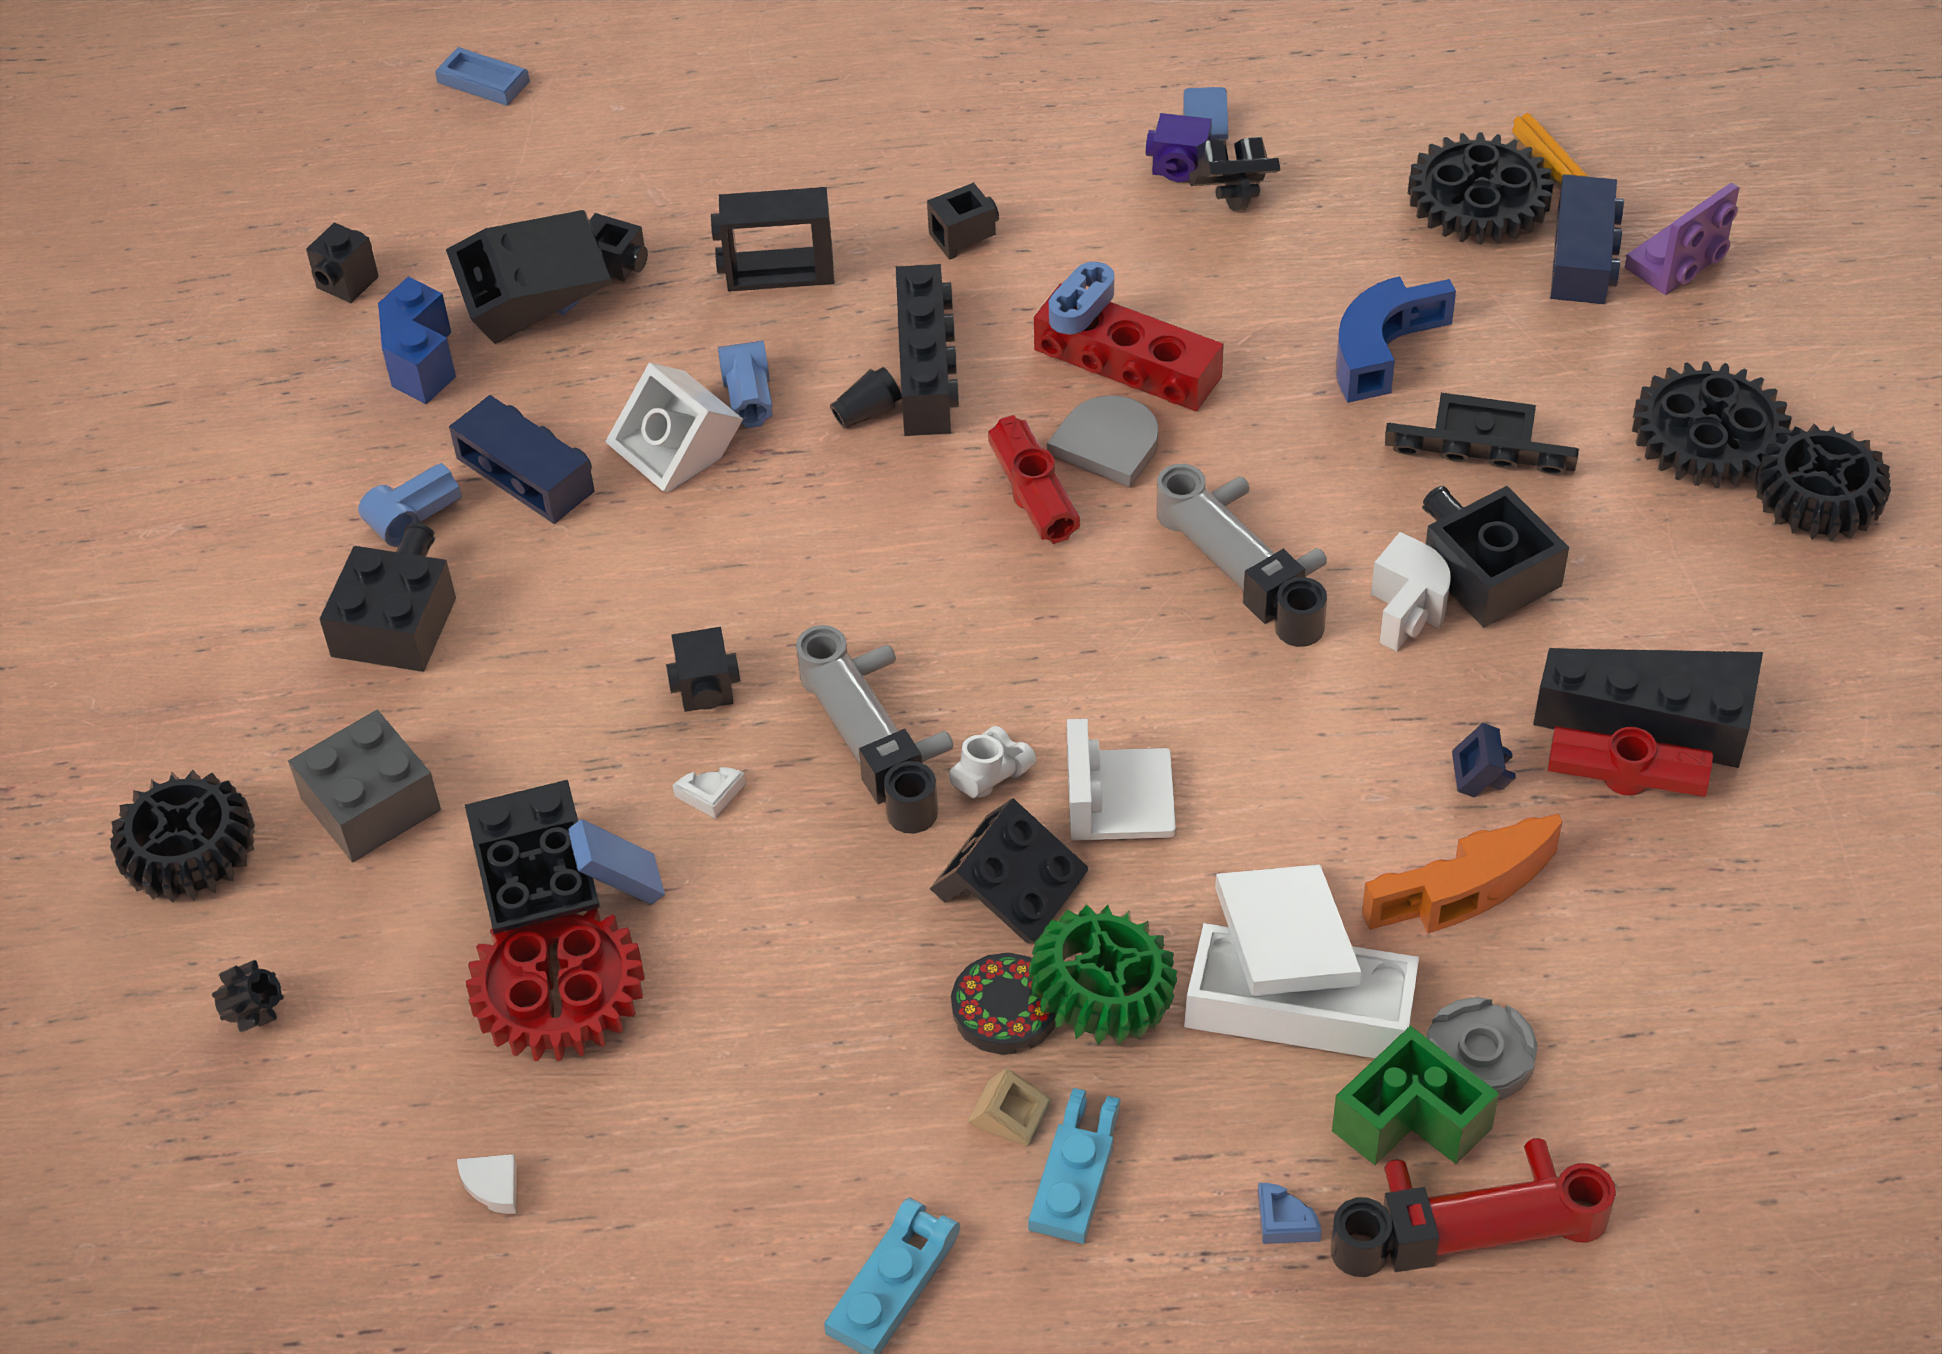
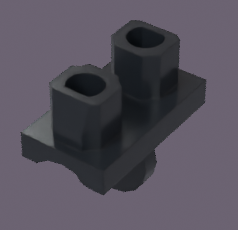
[1189,137,1281,211]

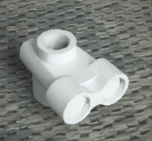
[949,726,1036,798]

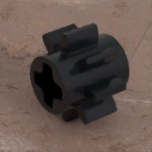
[212,960,284,1032]

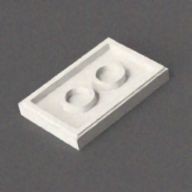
[1215,864,1362,996]

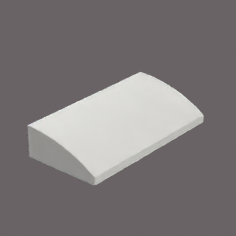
[1184,923,1419,1058]

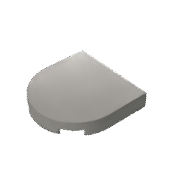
[1047,395,1158,487]

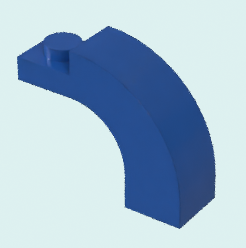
[1336,276,1456,403]

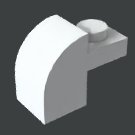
[1371,532,1451,652]

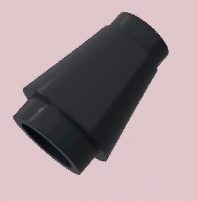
[830,367,902,428]

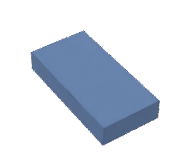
[435,47,530,106]
[568,819,665,904]

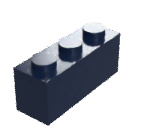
[1550,174,1624,304]
[449,395,595,524]

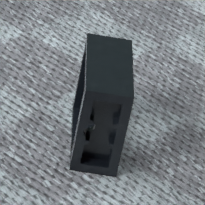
[711,187,835,292]

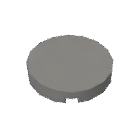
[1426,997,1538,1100]

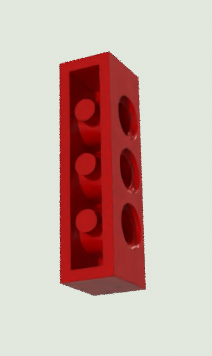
[1034,283,1224,412]

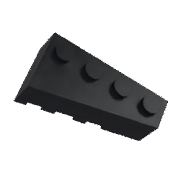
[1533,648,1763,768]

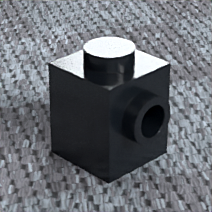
[306,222,379,303]
[666,626,741,712]

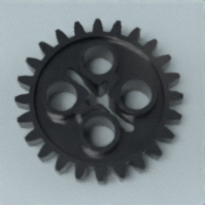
[1407,132,1554,244]
[1632,361,1792,488]

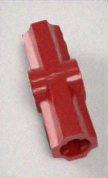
[988,415,1080,544]
[1548,726,1713,797]

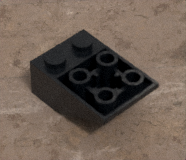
[446,210,613,344]
[465,780,600,934]

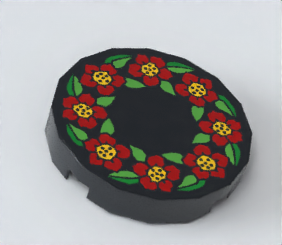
[951,952,1056,1055]

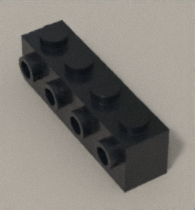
[896,264,959,436]

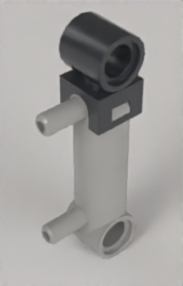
[1157,464,1327,647]
[796,625,954,834]

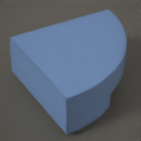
[1258,1183,1321,1244]

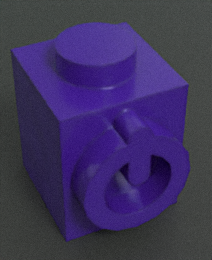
[1146,113,1212,182]

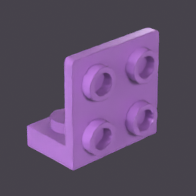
[1624,183,1740,295]

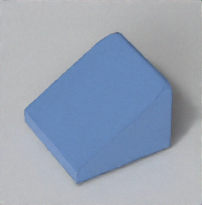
[1183,87,1228,140]

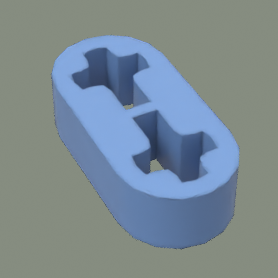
[1049,262,1115,334]

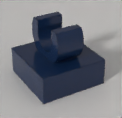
[1452,723,1516,798]

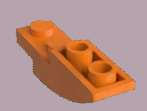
[1362,813,1563,934]

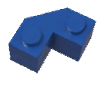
[378,276,456,404]

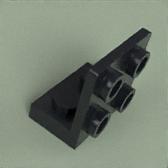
[929,798,1088,944]

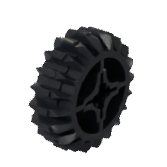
[1756,423,1891,542]
[110,770,255,903]

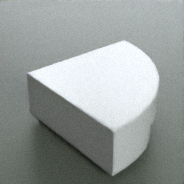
[672,767,746,818]
[457,1154,517,1214]

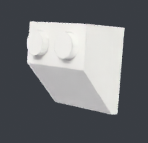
[605,362,743,492]

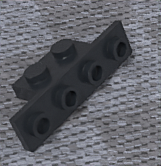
[1385,392,1579,475]

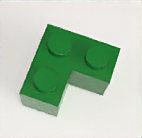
[1332,1026,1499,1165]

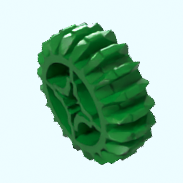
[1028,904,1177,1045]

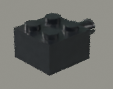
[1422,486,1569,628]
[319,522,456,672]

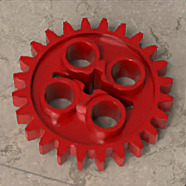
[466,908,645,1061]

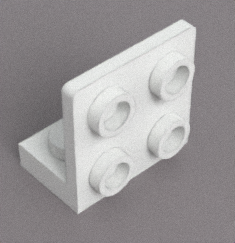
[1067,719,1176,840]

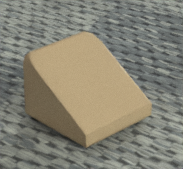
[968,1068,1051,1146]

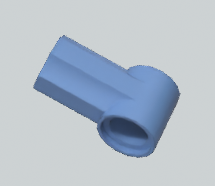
[718,340,773,428]
[358,463,462,547]

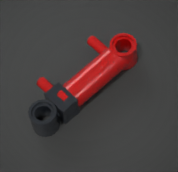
[1331,1138,1616,1277]

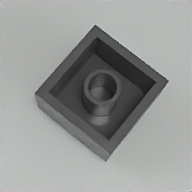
[288,709,441,863]

